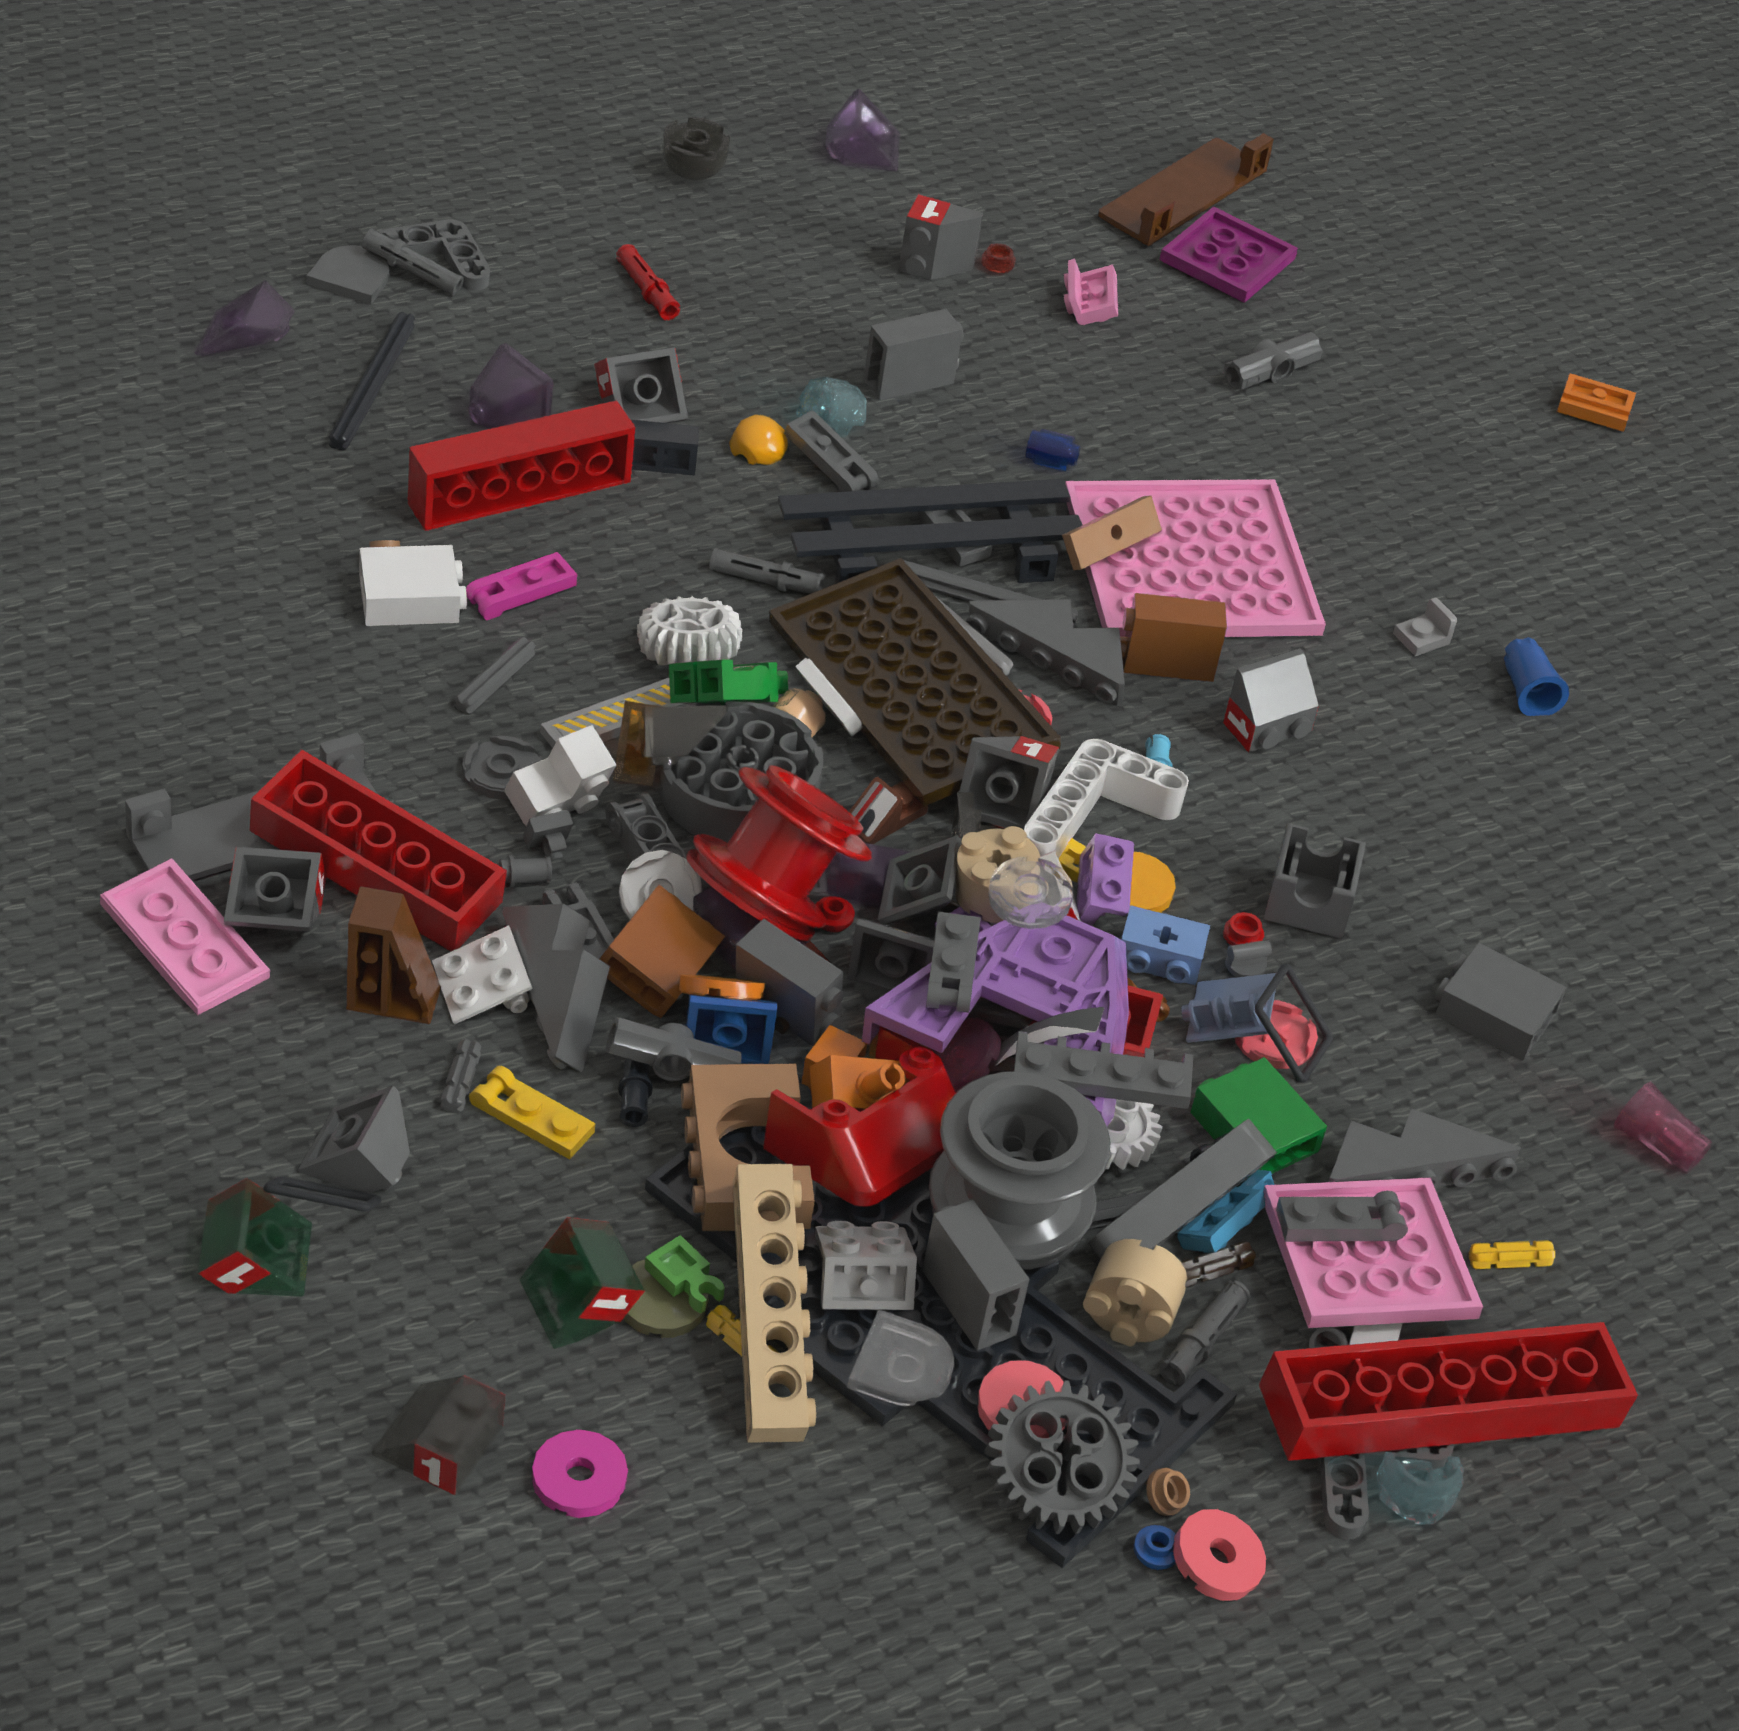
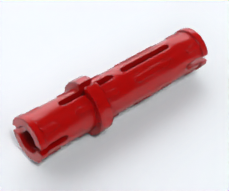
[616,244,680,320]

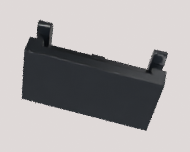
[631,420,699,476]

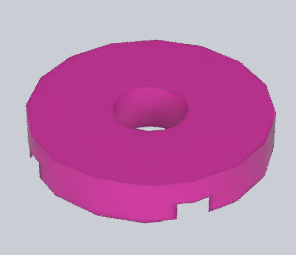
[532,1430,628,1518]

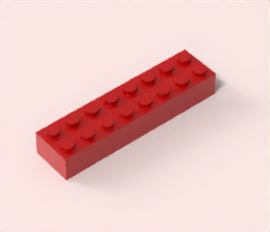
[1259,1322,1638,1461]

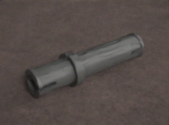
[362,228,464,296]
[709,547,825,594]
[1159,1280,1251,1385]

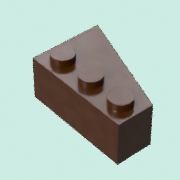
[346,886,441,1024]

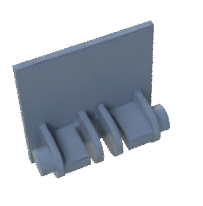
[1182,973,1276,1043]

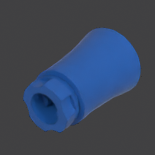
[1504,637,1569,716]

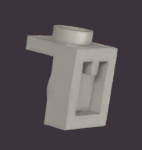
[1393,597,1457,656]

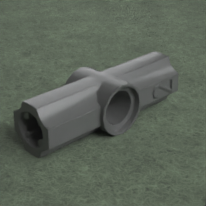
[1223,332,1323,390]
[606,1017,741,1081]

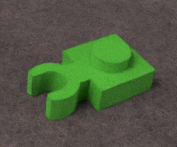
[644,1235,725,1313]

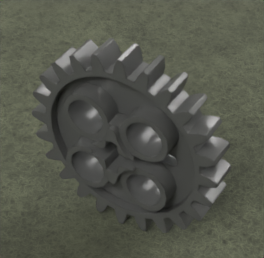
[985,1380,1140,1534]

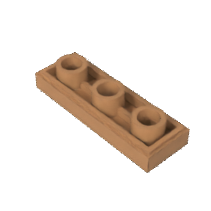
[1062,496,1162,570]

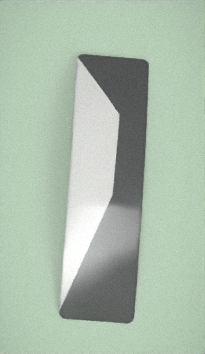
[995,1007,1104,1066]

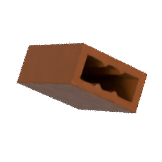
[1120,593,1227,682]
[599,884,725,1018]

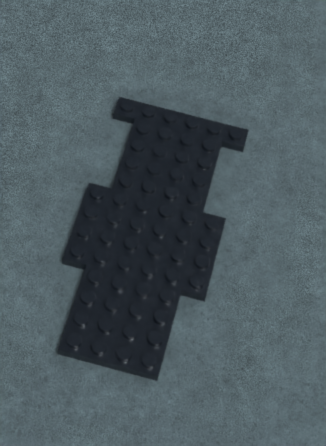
[645,1126,1237,1568]

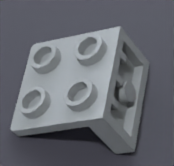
[815,1221,917,1310]

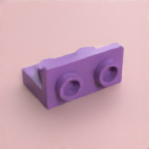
[1076,833,1134,926]

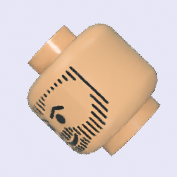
[772,688,825,737]

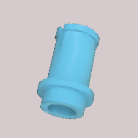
[1146,734,1173,767]

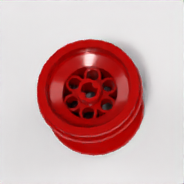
[686,765,872,941]

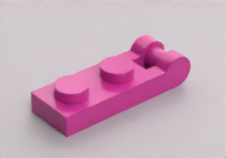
[466,552,577,621]

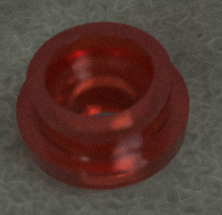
[981,243,1016,273]

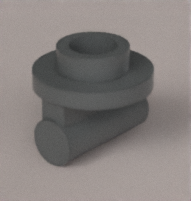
[1225,940,1272,977]

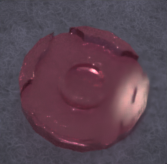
[930,1018,1001,1092]

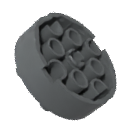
[660,701,824,843]

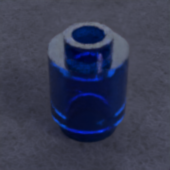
[1025,428,1081,472]

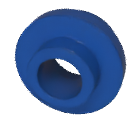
[1134,1525,1176,1570]

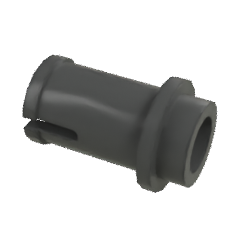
[499,855,552,888]

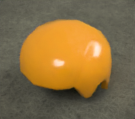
[729,415,788,465]

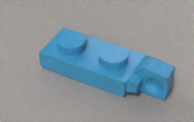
[1177,1170,1275,1253]

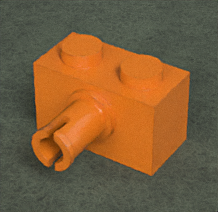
[810,1055,909,1112]

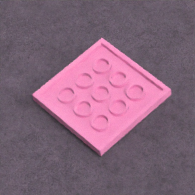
[1263,1178,1483,1328]

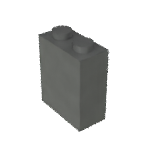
[863,309,964,401]
[736,919,844,1046]
[1434,942,1567,1061]
[922,1199,1029,1351]

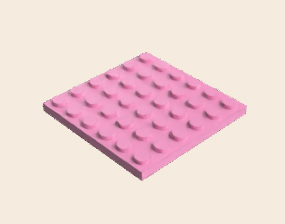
[1065,479,1326,637]

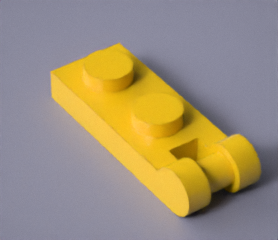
[469,1066,596,1160]

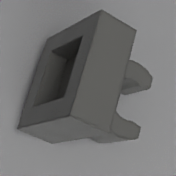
[523,810,573,860]

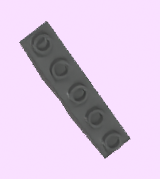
[966,599,1125,707]
[502,904,610,1072]
[1328,1108,1521,1188]

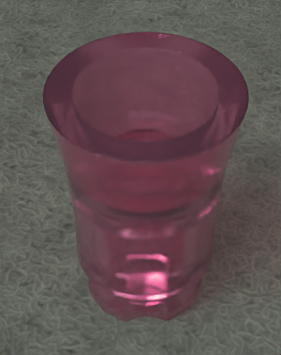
[1613,1081,1712,1174]

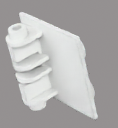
[432,925,533,1025]

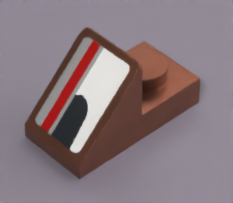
[849,777,928,847]

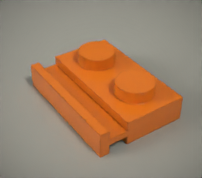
[1557,373,1636,432]

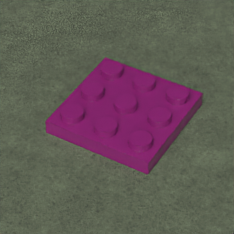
[1160,206,1298,303]

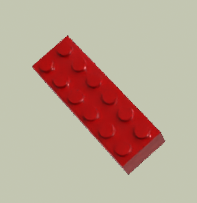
[408,400,635,531]
[249,750,507,952]

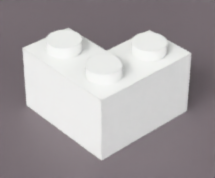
[504,725,616,826]

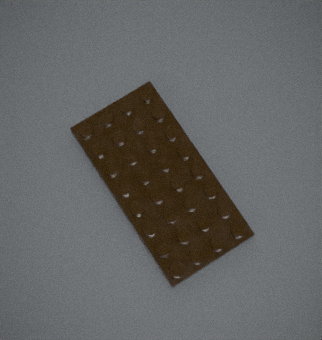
[769,558,1061,807]

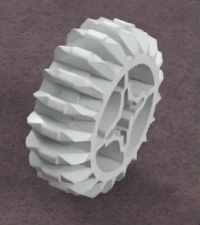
[637,596,742,666]

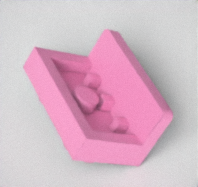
[1064,259,1118,325]

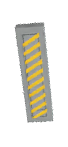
[540,678,696,748]

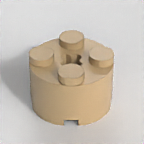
[955,826,1041,923]
[1083,1239,1187,1347]

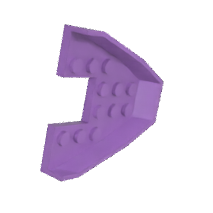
[862,903,1129,1127]

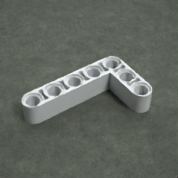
[1024,739,1189,859]

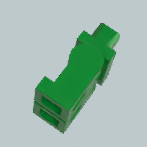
[669,660,788,705]

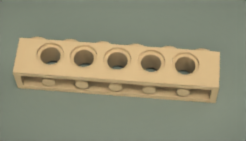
[733,1164,816,1443]

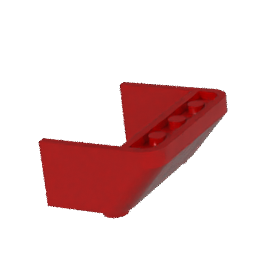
[763,1026,956,1206]

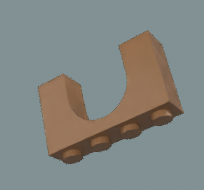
[681,1064,815,1231]

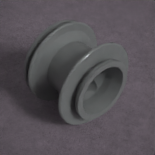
[929,1072,1111,1269]

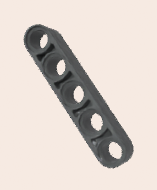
[1088,1119,1277,1259]

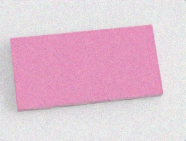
[100,858,270,1015]

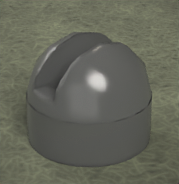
[1309,1327,1348,1348]

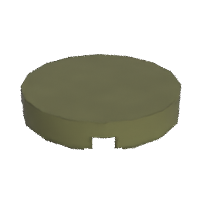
[618,1260,709,1338]

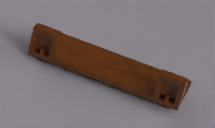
[1098,133,1274,246]

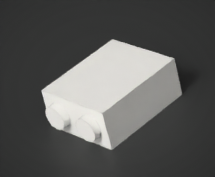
[359,545,467,626]

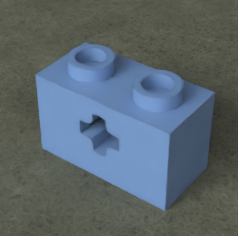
[1121,905,1210,985]

